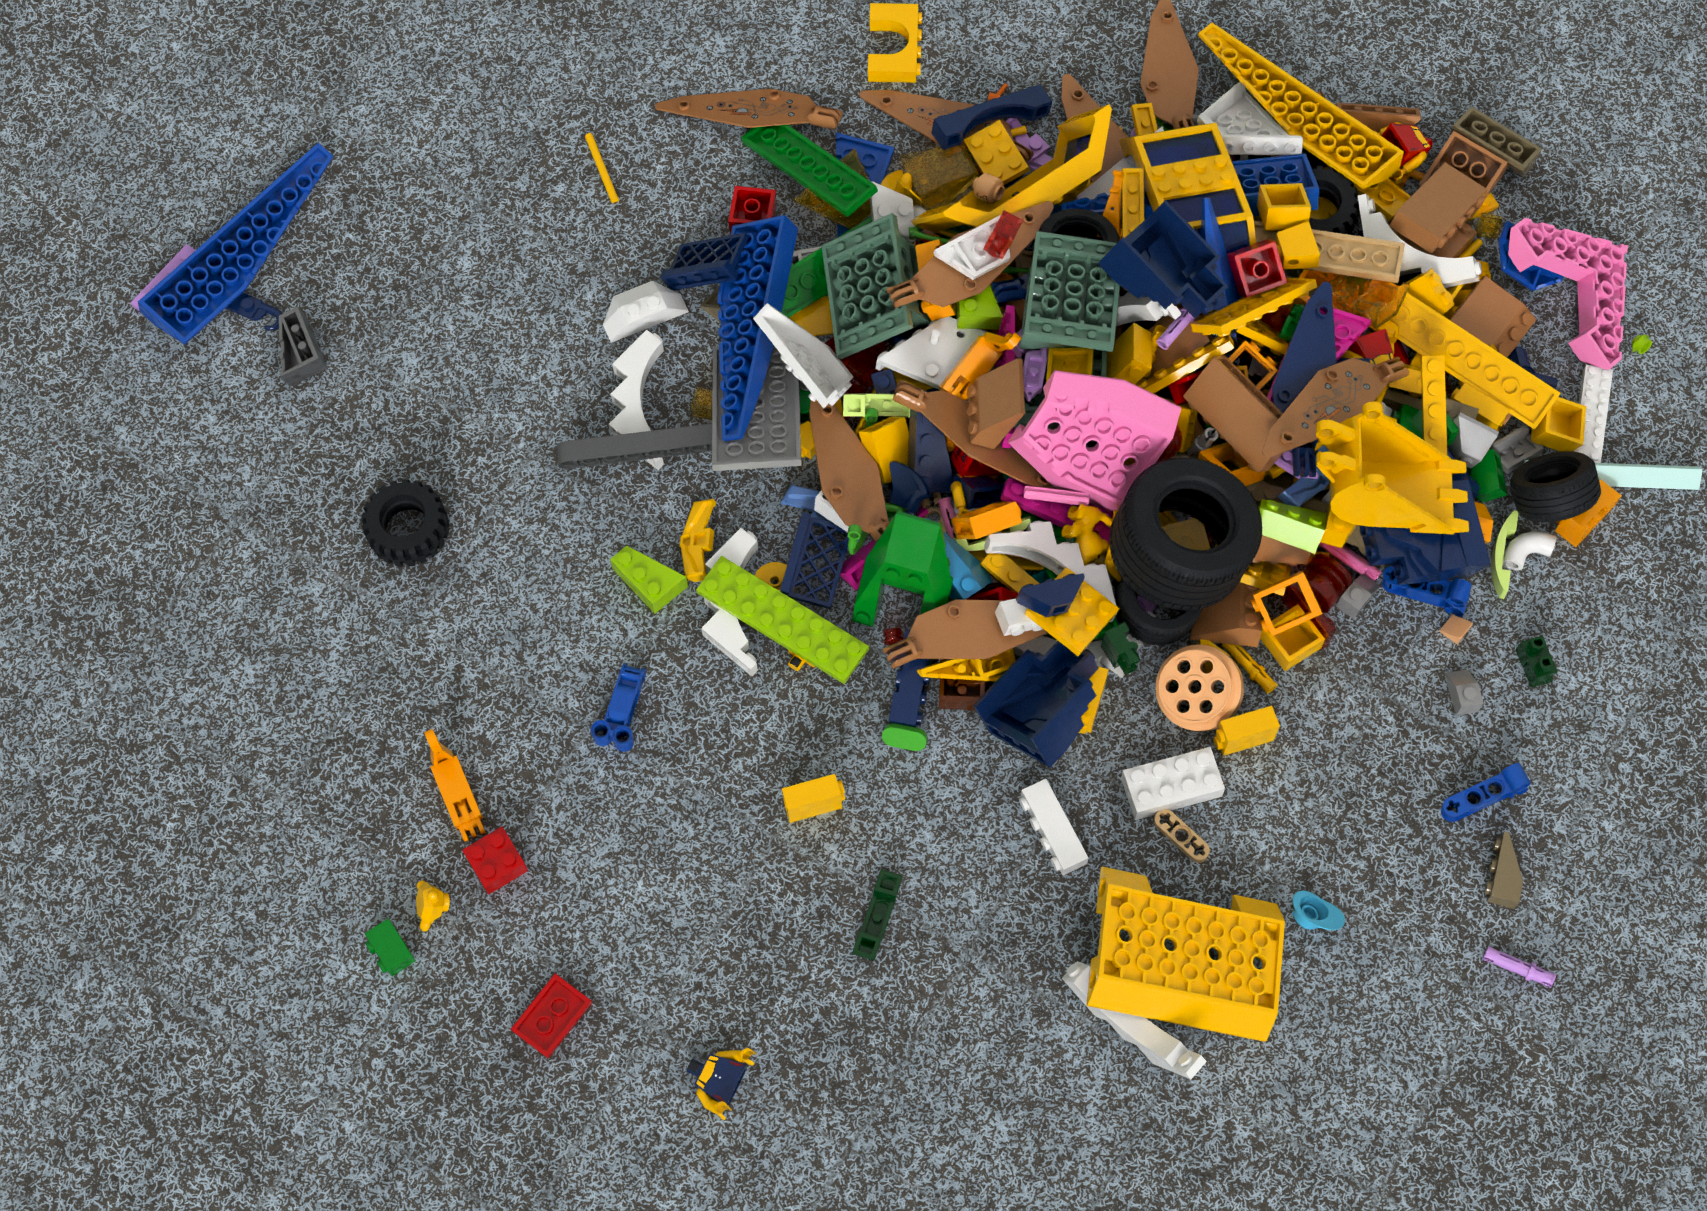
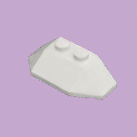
[603,281,689,343]

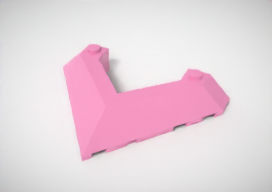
[1508,218,1628,370]

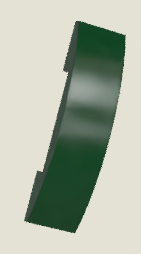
[852,869,903,961]

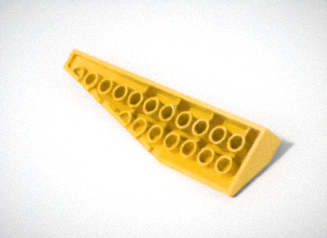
[1198,23,1404,189]

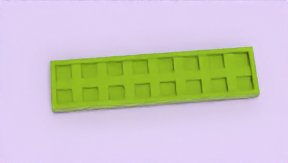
[696,555,869,684]

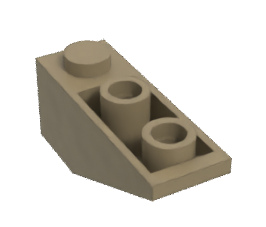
[1484,831,1523,909]

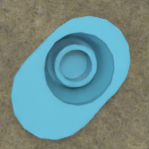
[1292,890,1345,930]

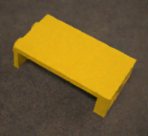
[789,296,833,336]

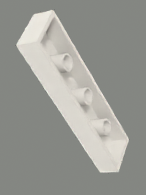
[1573,365,1613,463]

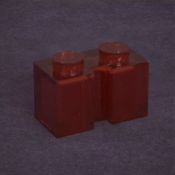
[983,210,1023,259]

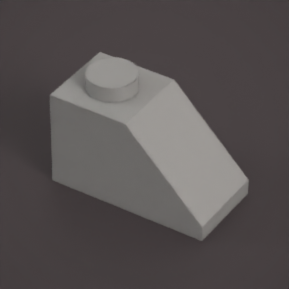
[1336,574,1380,619]
[1445,670,1484,716]

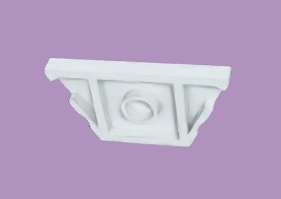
[870,182,916,243]
[933,214,1010,280]

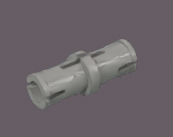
[1187,428,1218,459]

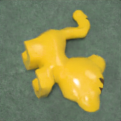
[1061,503,1118,566]

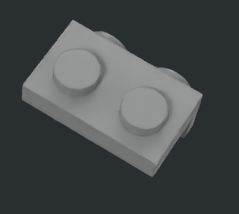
[1491,425,1543,474]

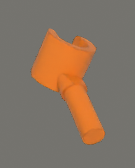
[988,83,1008,101]

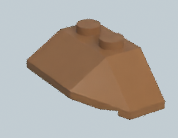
[1336,102,1421,133]

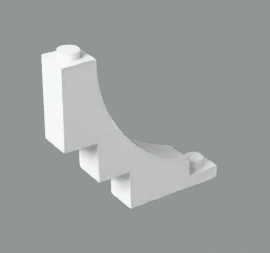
[1358,194,1482,288]
[1116,292,1182,326]
[609,330,664,470]
[701,528,758,676]
[1062,961,1207,1079]

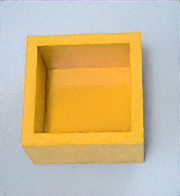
[1257,183,1311,231]
[1531,397,1586,452]
[1260,604,1325,671]

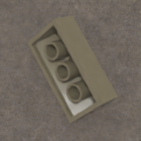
[1452,106,1542,177]

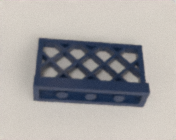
[660,233,749,290]
[780,512,849,609]

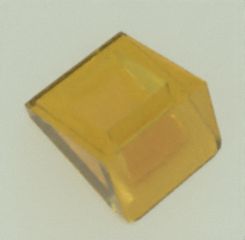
[1476,213,1503,239]

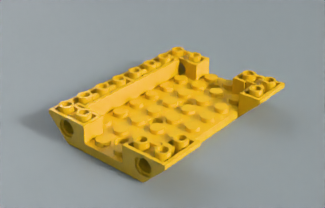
[1086,866,1285,1042]

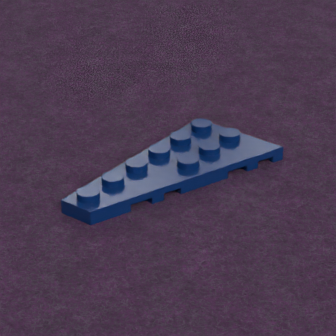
[836,132,894,237]

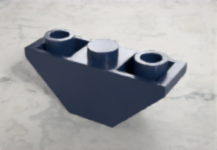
[1016,573,1085,618]

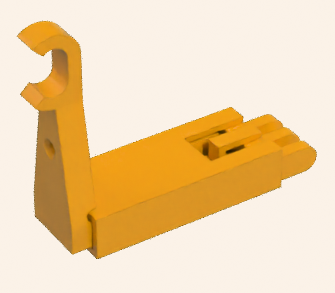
[1097,170,1124,240]
[939,332,1021,401]
[424,729,486,842]

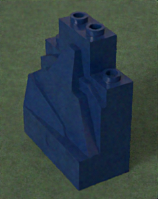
[1098,200,1229,318]
[1360,480,1491,585]
[973,641,1099,768]

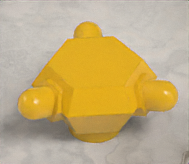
[416,880,450,932]

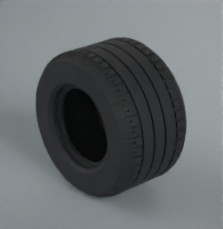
[1109,457,1263,611]

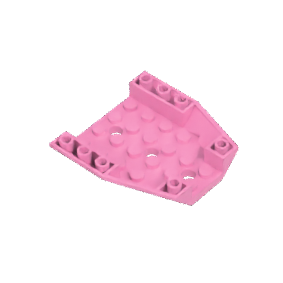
[1008,370,1181,512]

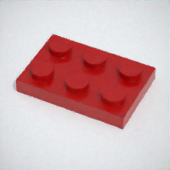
[510,973,593,1059]

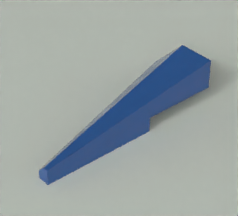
[1201,198,1240,310]

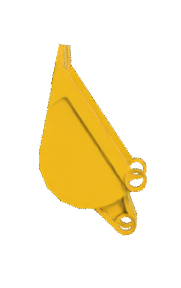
[1316,402,1469,534]

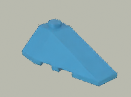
[926,518,993,600]

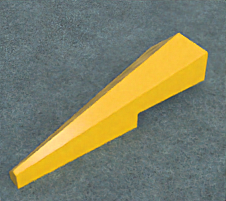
[917,648,1016,682]

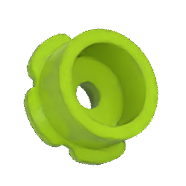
[1632,334,1652,354]

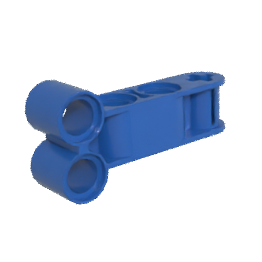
[1382,566,1472,617]
[590,663,646,752]
[1441,762,1531,822]

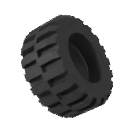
[1309,166,1359,235]
[361,479,449,567]

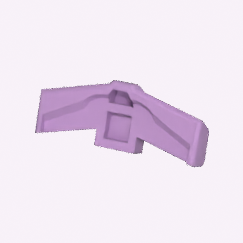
[1005,118,1053,170]

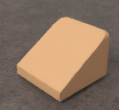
[1439,614,1473,645]

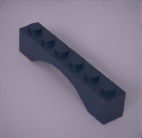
[931,84,1052,150]

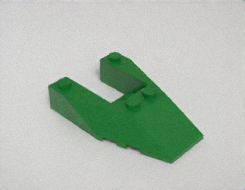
[852,511,953,627]

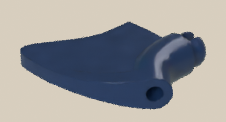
[889,461,931,516]

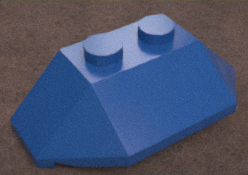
[1499,221,1564,291]

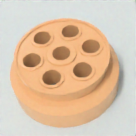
[1155,645,1244,732]

